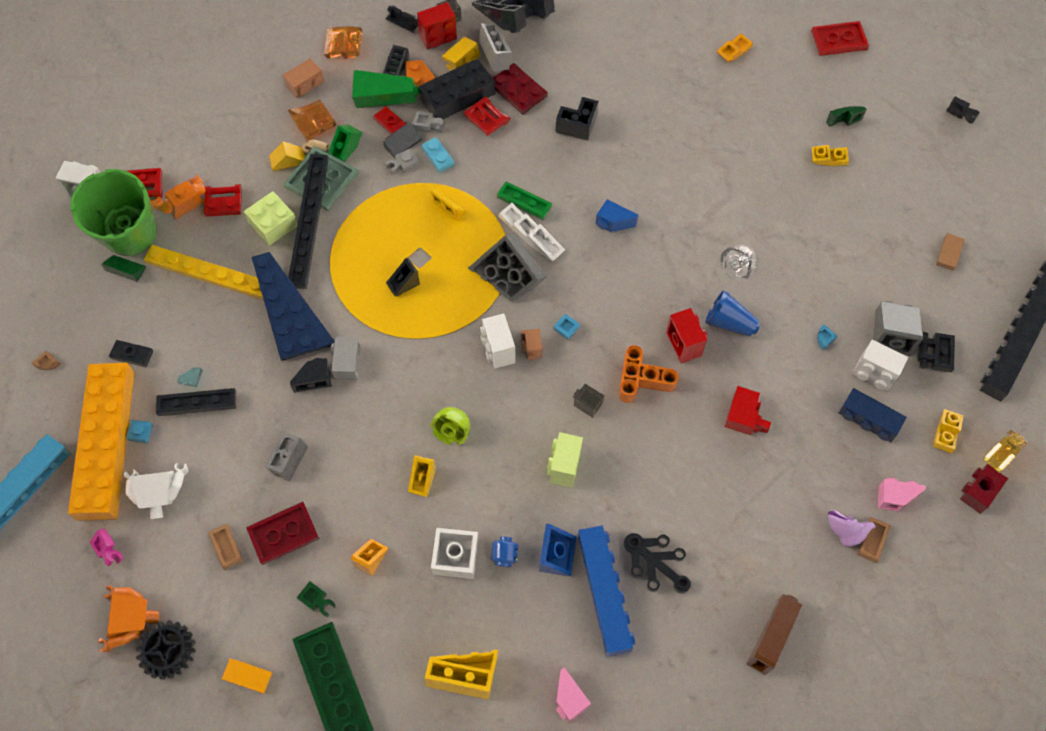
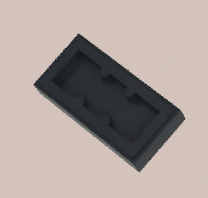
[109,340,153,367]

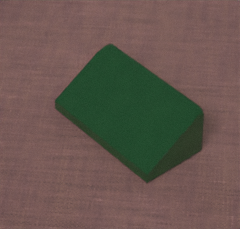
[101,255,146,282]

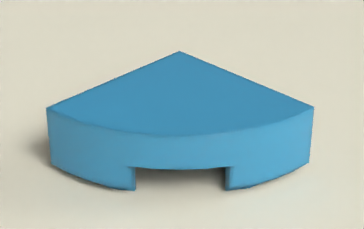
[817,324,838,350]

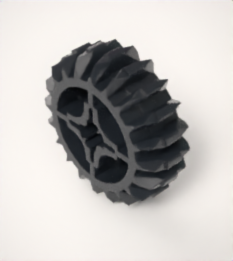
[136,620,196,680]

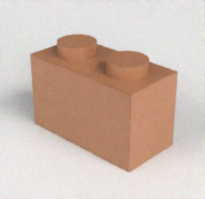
[282,58,325,98]

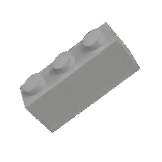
[479,23,512,71]

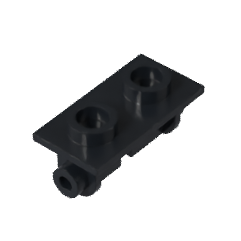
[385,5,418,33]

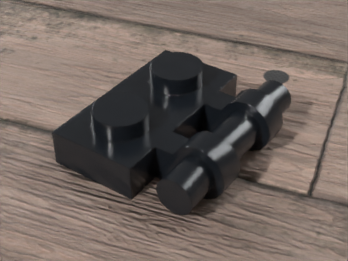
[917,332,955,373]

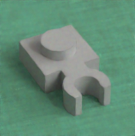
[386,149,419,175]

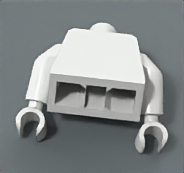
[123,463,188,519]

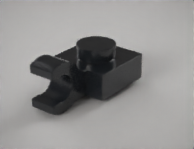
[946,96,980,124]

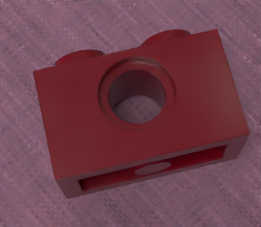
[960,464,1009,514]

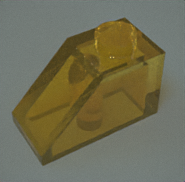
[983,430,1027,473]

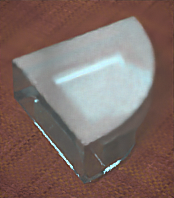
[177,367,203,387]

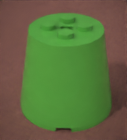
[70,169,157,256]

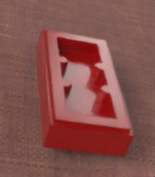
[373,106,406,134]

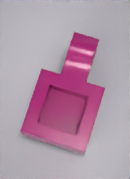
[90,528,123,566]

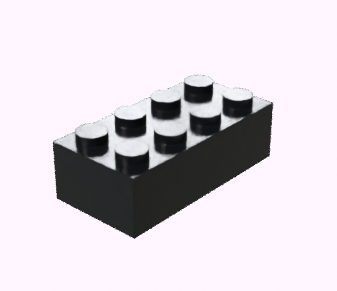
[418,58,495,119]

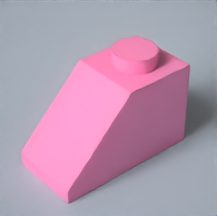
[555,668,591,722]

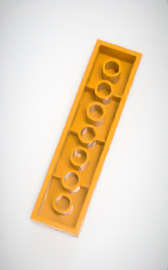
[68,363,135,521]

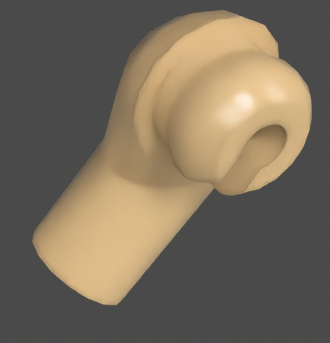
[302,140,329,154]

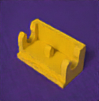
[442,37,480,71]

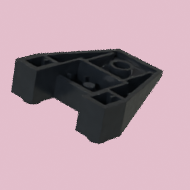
[472,0,555,33]

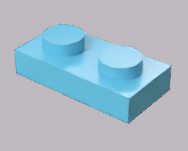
[421,137,454,173]

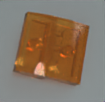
[324,26,363,59]

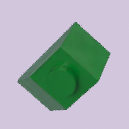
[328,124,363,162]

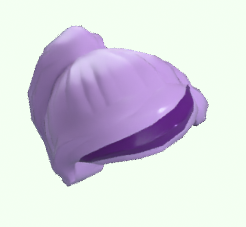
[828,510,876,547]

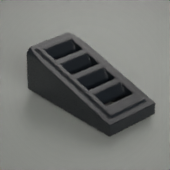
[383,45,409,76]

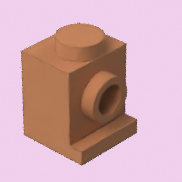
[521,329,542,360]

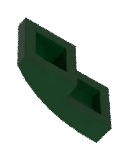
[826,106,867,127]

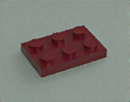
[493,63,548,115]
[246,502,320,565]

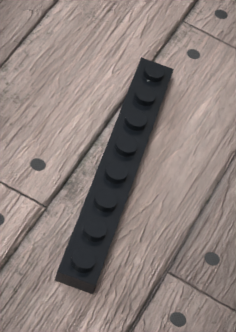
[288,154,329,289]

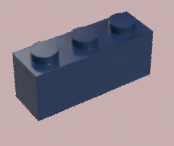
[838,388,907,442]

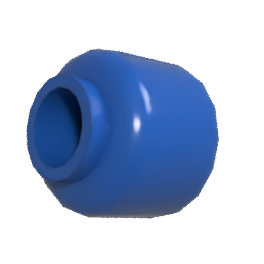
[490,536,519,567]

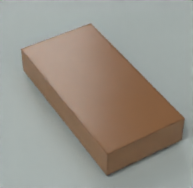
[936,233,965,271]
[857,517,891,563]
[208,524,243,570]

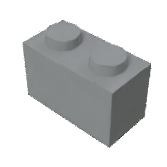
[329,336,361,380]

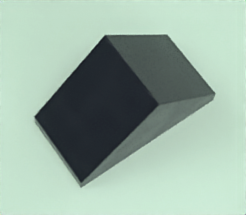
[386,258,420,297]

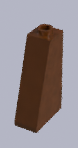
[746,594,802,675]

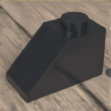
[290,358,332,393]

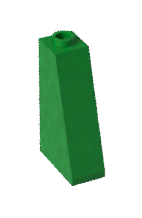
[352,70,419,108]

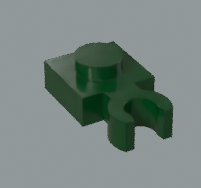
[296,581,336,617]

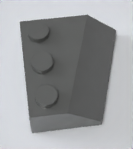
[468,233,547,302]

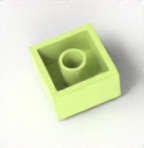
[243,191,298,246]
[547,432,583,488]

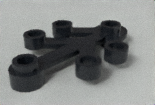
[624,533,691,594]

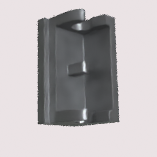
[265,433,308,481]

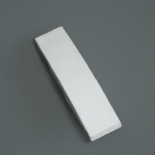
[498,203,565,262]

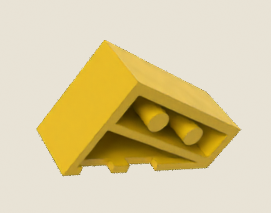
[424,649,498,700]

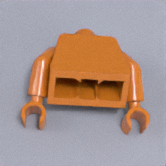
[150,174,205,219]
[97,585,159,653]

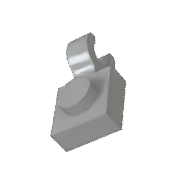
[412,111,444,132]

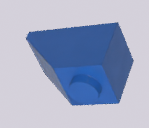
[595,199,639,232]

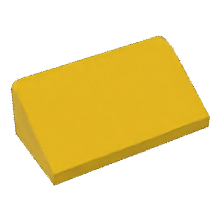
[431,189,466,220]

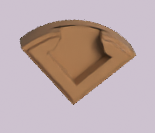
[31,351,60,370]

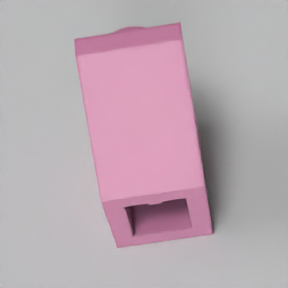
[878,478,926,511]

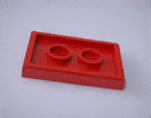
[811,21,869,56]

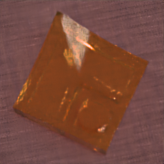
[288,99,337,142]

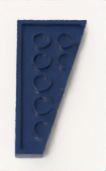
[251,252,335,361]

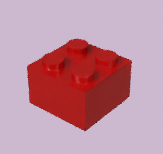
[417,2,457,50]
[666,308,708,364]

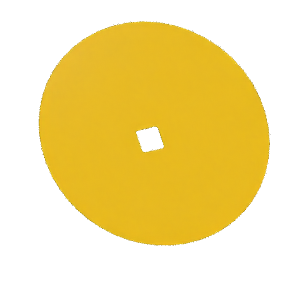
[330,183,505,339]

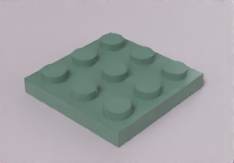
[284,147,358,211]

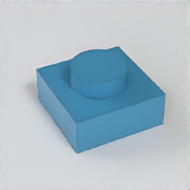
[553,314,580,340]
[126,420,153,443]

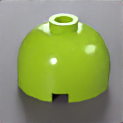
[430,407,471,445]

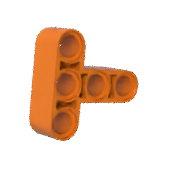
[619,345,679,403]

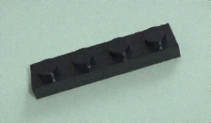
[156,388,236,416]

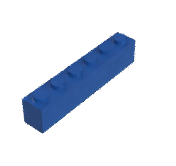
[578,525,635,657]

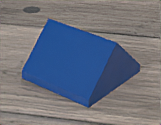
[539,524,577,576]

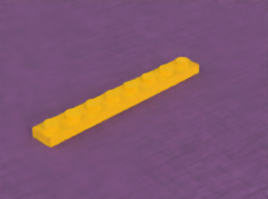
[144,245,263,300]

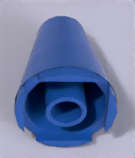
[705,291,760,336]

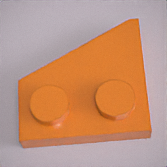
[406,60,435,86]

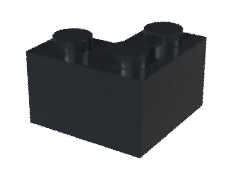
[555,97,599,140]

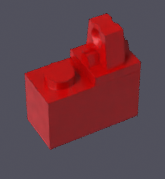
[724,386,771,436]

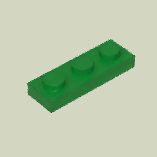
[497,181,552,220]

